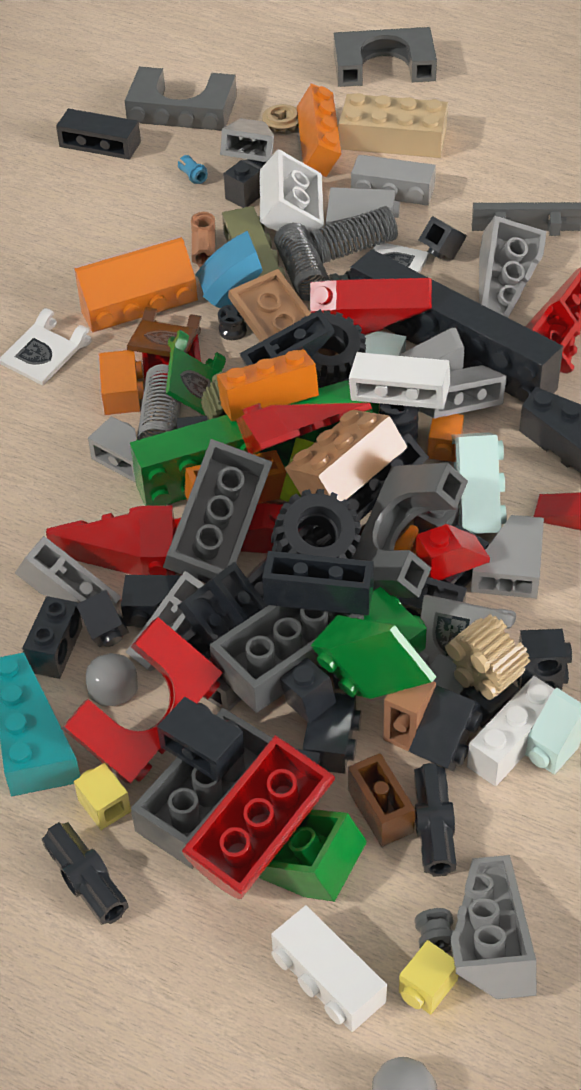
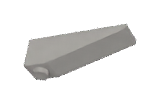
[479,216,547,318]
[450,855,537,999]

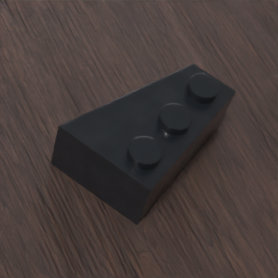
[519,387,581,473]

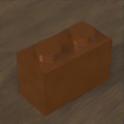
[348,753,415,847]

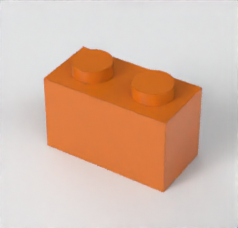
[99,350,144,415]

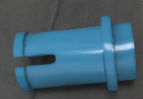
[178,155,208,184]

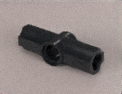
[414,763,457,877]
[41,822,129,925]

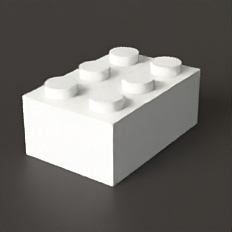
[260,149,324,242]

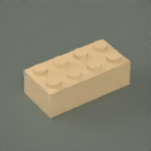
[339,93,448,158]

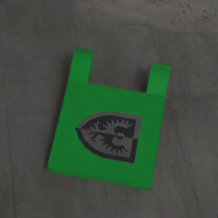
[166,330,226,416]

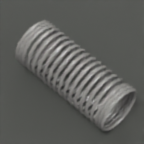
[137,364,181,440]

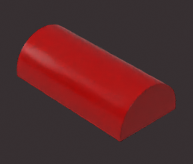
[182,735,335,899]

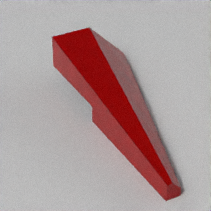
[525,267,581,374]

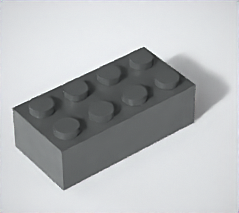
[163,439,272,583]
[210,605,364,713]
[131,708,272,869]

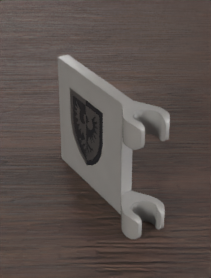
[421,595,516,665]

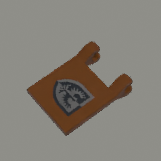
[127,307,202,357]

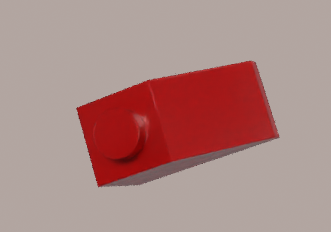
[416,524,490,580]

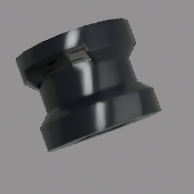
[217,304,247,341]

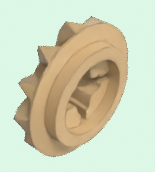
[262,104,299,133]

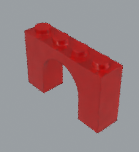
[61,617,223,783]

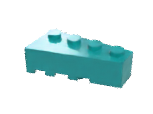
[0,652,81,797]

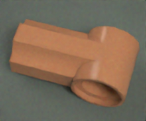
[191,212,216,267]

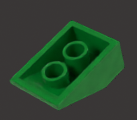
[310,615,436,699]
[259,809,367,902]

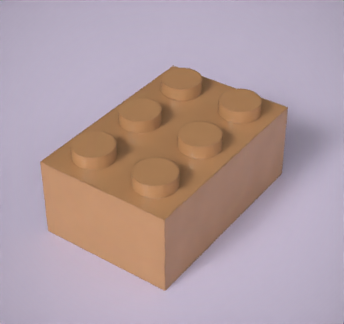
[285,410,407,501]

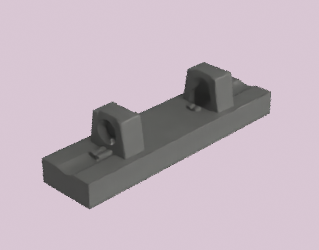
[471,202,581,236]

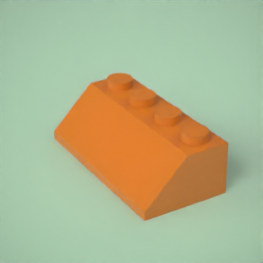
[74,237,198,333]

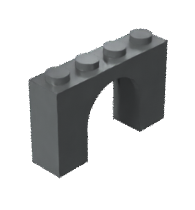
[334,27,437,87]
[125,66,237,131]
[352,463,468,598]

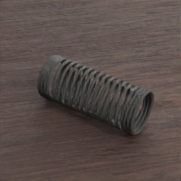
[309,206,398,263]
[274,223,330,301]

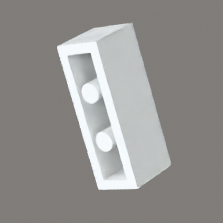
[349,352,450,409]
[467,676,555,787]
[271,905,387,1032]

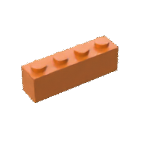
[297,84,341,177]

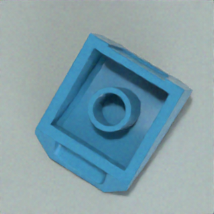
[195,231,263,308]

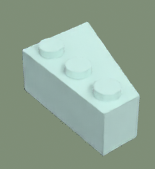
[451,432,507,534]

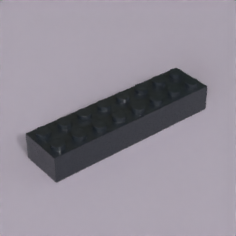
[350,249,563,403]

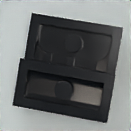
[177,562,268,648]

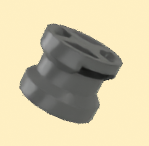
[414,908,453,952]

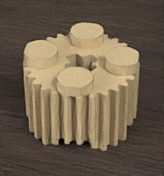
[445,614,530,700]

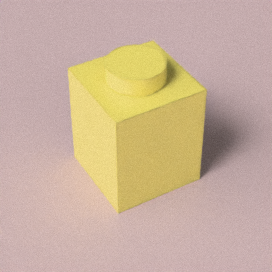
[74,763,131,830]
[399,940,459,1015]

